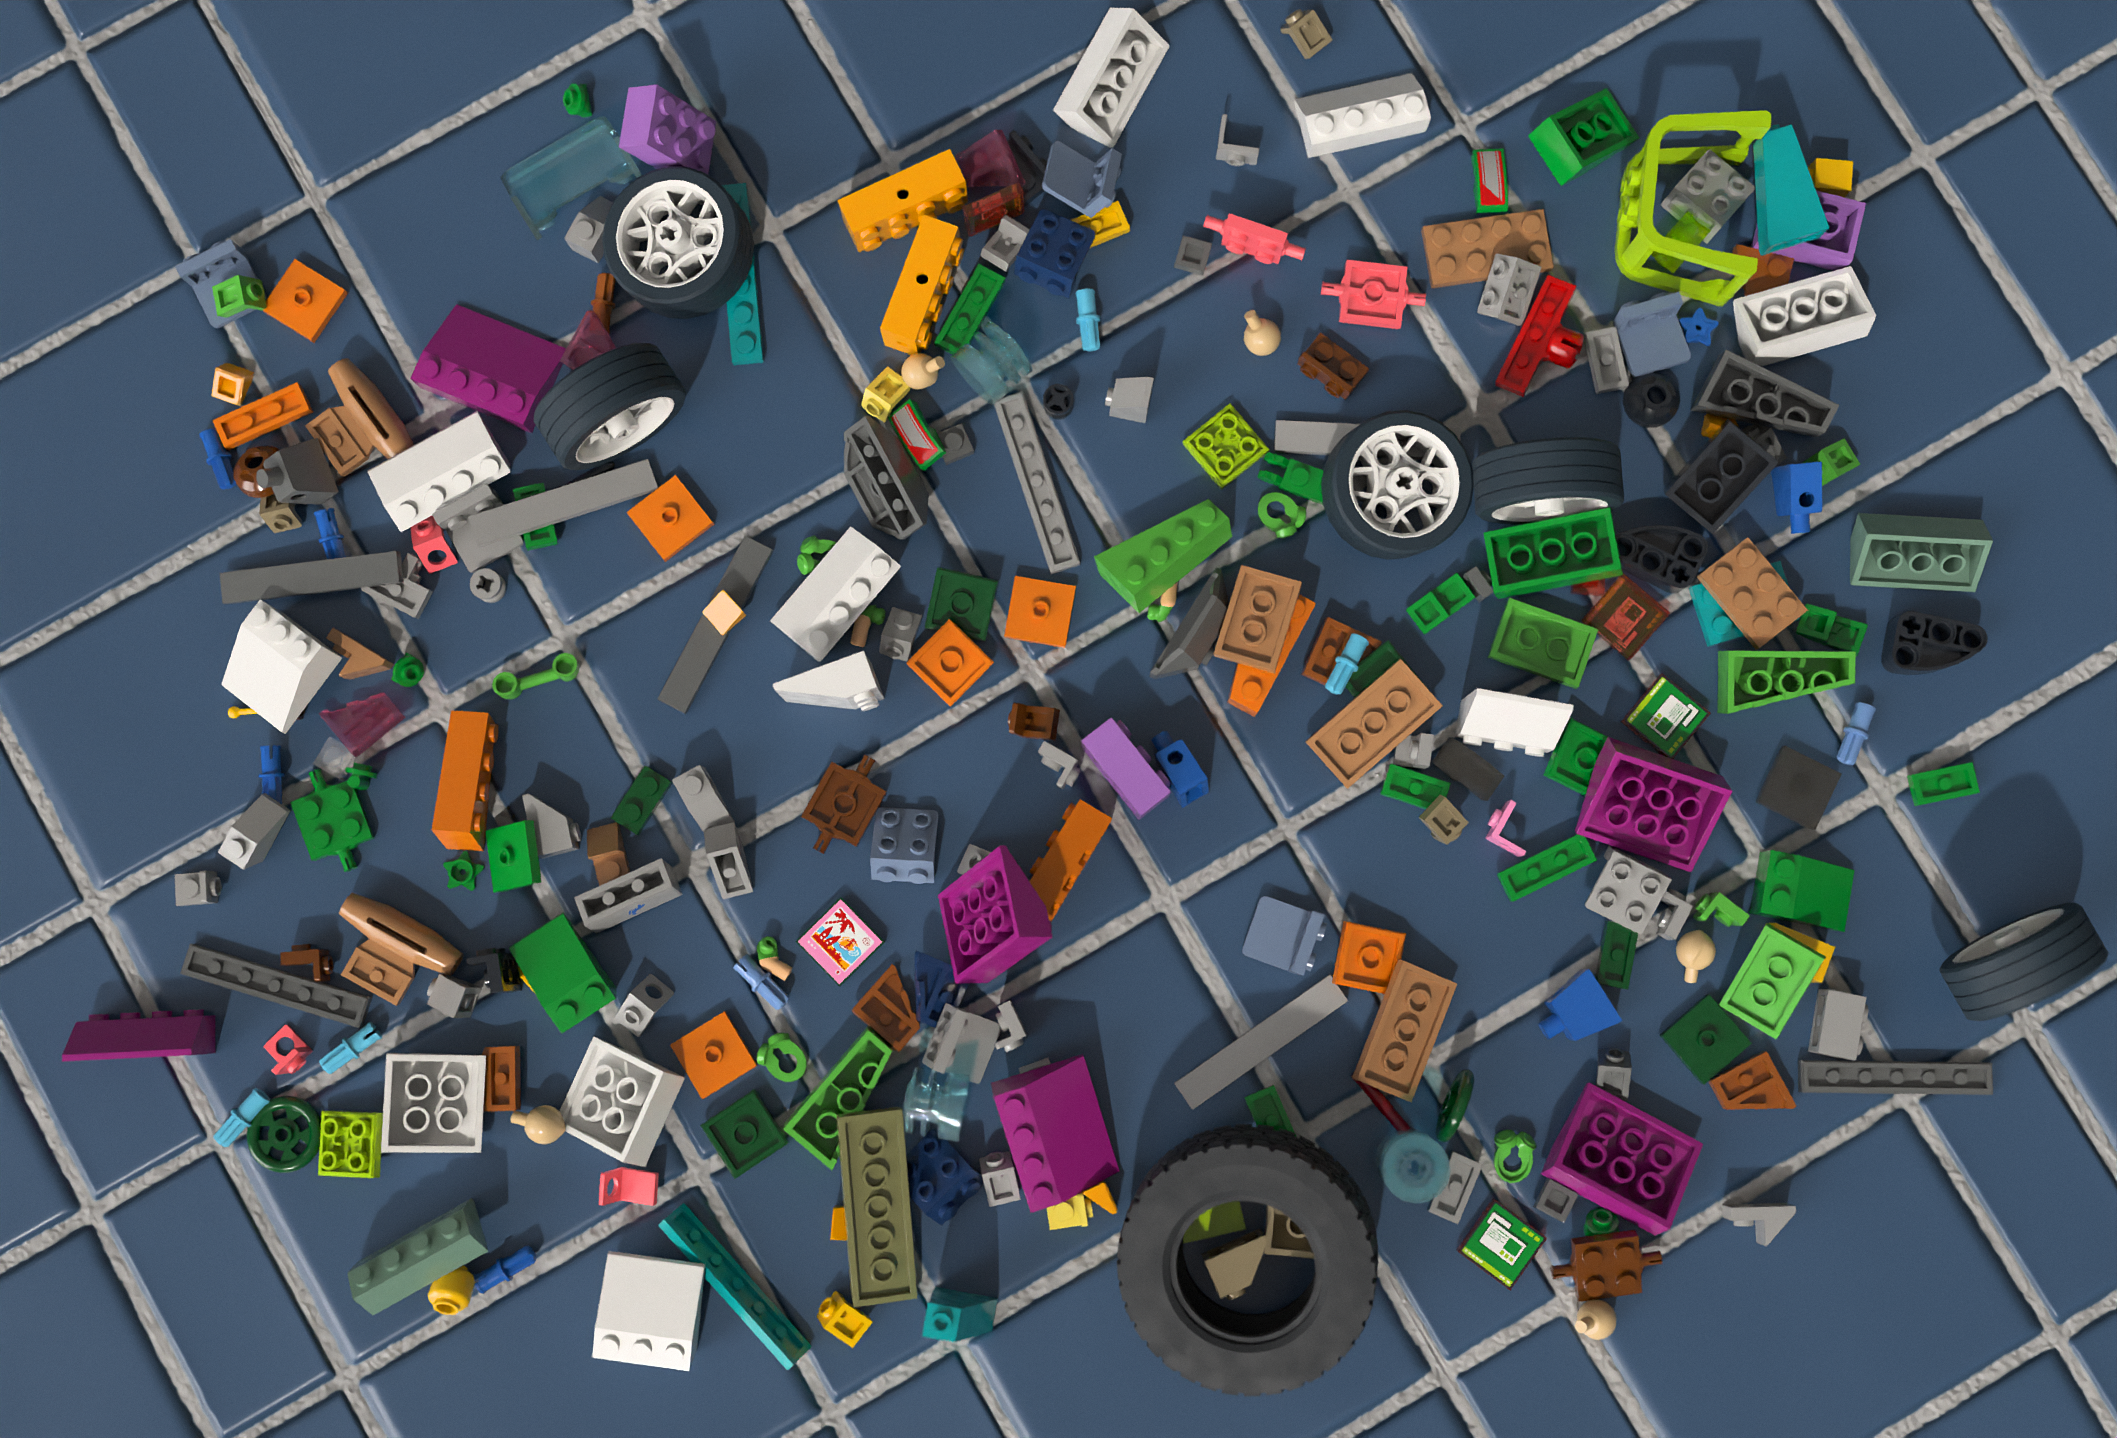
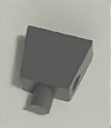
[256,438,338,504]

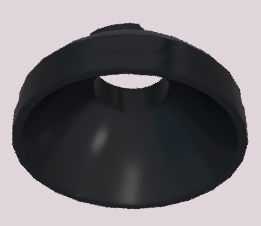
[1623,372,1680,428]

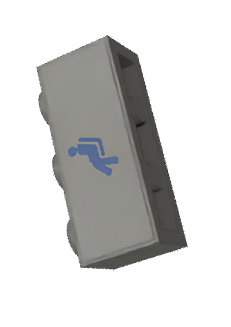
[574,858,683,933]

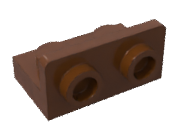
[1297,332,1369,400]

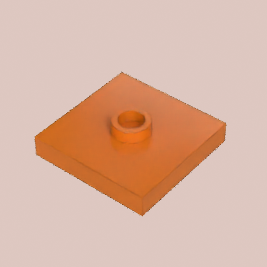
[262,259,348,343]
[626,475,714,562]
[1004,576,1076,648]
[906,619,994,707]
[1332,921,1406,994]
[670,1011,758,1099]

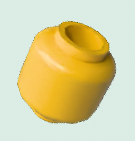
[428,1265,475,1315]

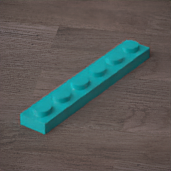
[722,183,764,365]
[658,1203,812,1370]

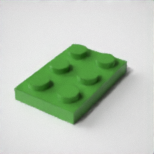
[1487,598,1598,689]
[1719,923,1826,1039]

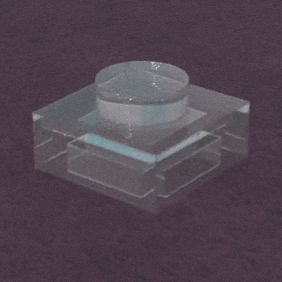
[313,737,359,780]

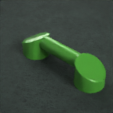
[492,653,579,699]

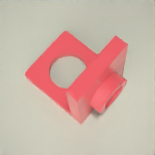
[410,516,458,574]
[263,1024,313,1075]
[599,1167,659,1206]

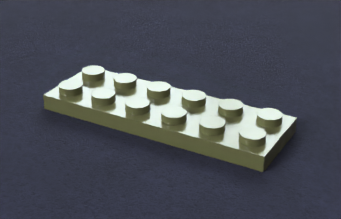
[836,1107,917,1307]

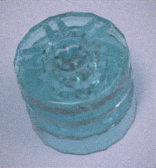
[950,322,1033,405]
[903,1067,970,1142]
[1376,1128,1451,1204]

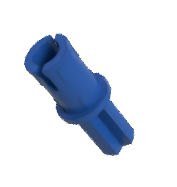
[199,428,237,490]
[314,508,346,559]
[258,745,285,804]
[473,1246,537,1294]

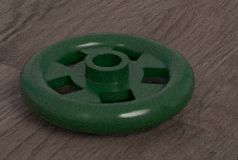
[1435,1069,1475,1142]
[247,1096,321,1173]

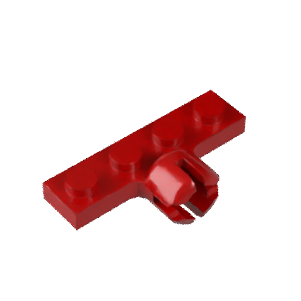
[1495,275,1584,397]

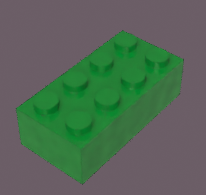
[1483,507,1623,599]

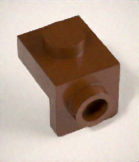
[1008,702,1060,741]
[280,944,334,981]

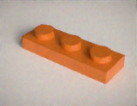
[212,382,313,450]

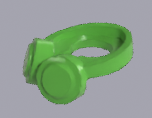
[1258,492,1306,538]
[797,535,836,575]
[757,1032,807,1082]
[1493,1130,1537,1183]

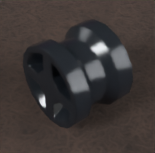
[1043,384,1073,420]

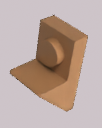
[326,628,394,680]
[587,822,630,886]

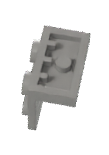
[1661,150,1755,244]
[432,483,524,573]
[1585,845,1672,934]
[922,1003,1002,1084]

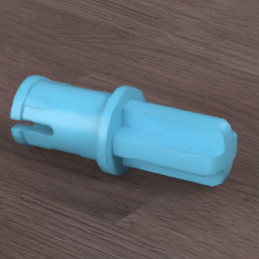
[1075,289,1100,352]
[1325,633,1369,695]
[319,1022,382,1074]
[213,1088,270,1147]

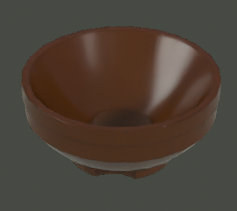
[233,445,280,498]

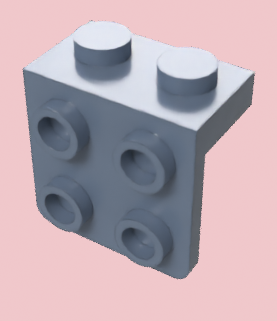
[1042,141,1122,218]
[175,239,267,328]
[1613,292,1691,377]
[870,807,938,884]
[1242,896,1327,976]

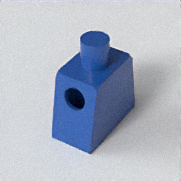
[1771,462,1822,534]
[1151,731,1209,808]
[1538,969,1622,1041]

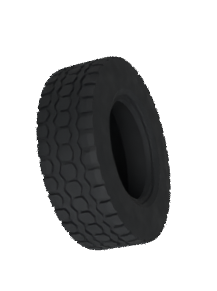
[1117,1124,1378,1396]

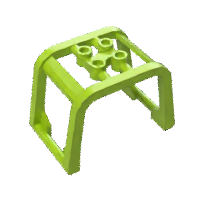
[1615,110,1771,307]

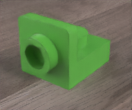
[212,275,267,318]
[1802,438,1861,486]
[1693,892,1750,927]

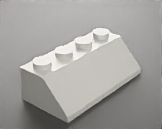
[1053,8,1170,148]
[1294,73,1431,158]
[1733,266,1876,366]
[368,411,511,532]
[770,527,901,662]

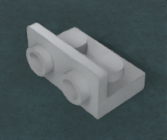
[1477,254,1542,326]
[1038,741,1081,789]
[995,1000,1027,1052]

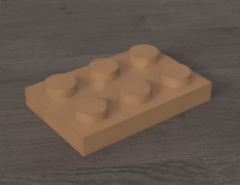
[1697,537,1808,650]
[1214,565,1302,674]

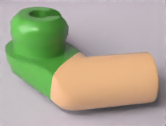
[1147,582,1178,622]
[850,605,886,647]
[757,936,793,981]

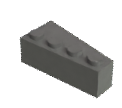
[1690,350,1840,438]

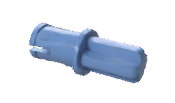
[1837,702,1876,765]
[733,954,789,1010]

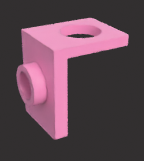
[1485,800,1526,857]

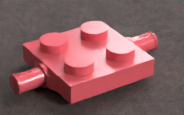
[1203,213,1306,264]
[1321,260,1426,329]

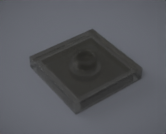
[1755,746,1842,830]

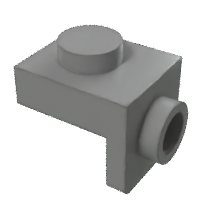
[980,215,1030,271]
[879,607,922,661]

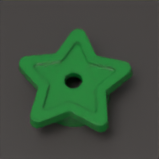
[443,851,484,891]

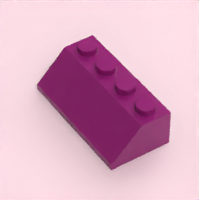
[62,1009,216,1061]

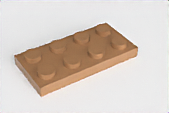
[1421,209,1554,289]
[1305,658,1443,789]
[1352,959,1457,1103]

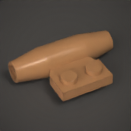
[305,358,414,477]
[339,893,464,1006]

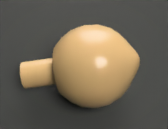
[1244,310,1281,356]
[901,353,945,390]
[1676,930,1716,983]
[511,1105,566,1145]
[1575,1299,1617,1340]

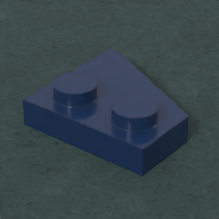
[914,950,969,1028]

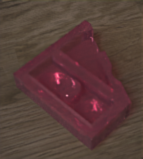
[954,130,1026,187]
[560,310,616,370]
[319,692,406,758]

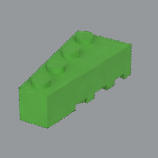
[1094,499,1233,613]
[1717,651,1856,714]
[783,1026,892,1170]

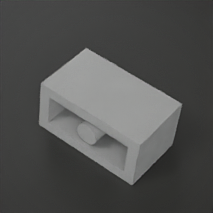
[1808,989,1868,1060]

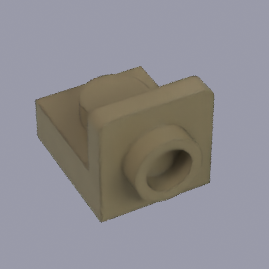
[1280,9,1332,59]
[259,494,302,533]
[1419,795,1469,845]

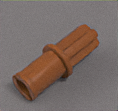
[589,272,616,335]

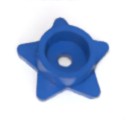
[1678,308,1719,346]

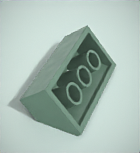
[1850,513,1993,592]
[347,1199,488,1315]

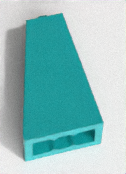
[1753,124,1829,256]
[922,1287,998,1342]

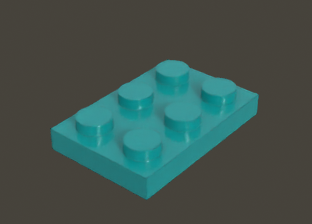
[1688,561,1800,647]

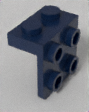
[1014,209,1095,298]
[906,1129,984,1226]

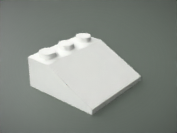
[221,599,342,734]
[773,651,884,711]
[1455,688,1573,757]
[559,1036,685,1167]
[381,1053,486,1153]
[593,1251,705,1371]

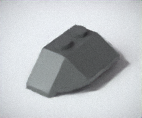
[844,416,929,540]
[1149,567,1229,679]

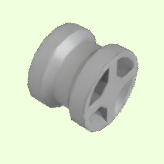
[470,568,507,603]

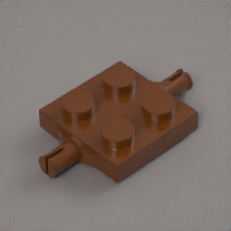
[801,754,887,854]
[1550,1230,1662,1302]

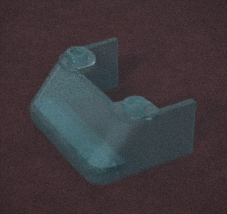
[501,116,642,241]

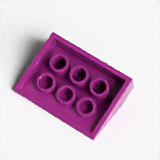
[410,304,569,433]
[1575,737,1732,872]
[938,845,1053,984]
[991,1054,1119,1213]
[1541,1083,1703,1235]

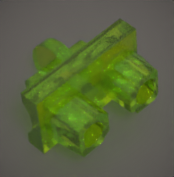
[1651,211,1711,273]

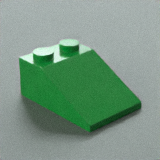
[1528,88,1639,186]
[1749,850,1855,932]
[509,912,617,1034]

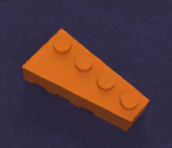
[1227,594,1316,717]
[432,710,498,851]
[1029,799,1113,922]

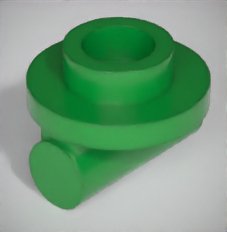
[563,84,592,117]
[391,652,424,687]
[345,762,378,790]
[1584,1208,1619,1236]

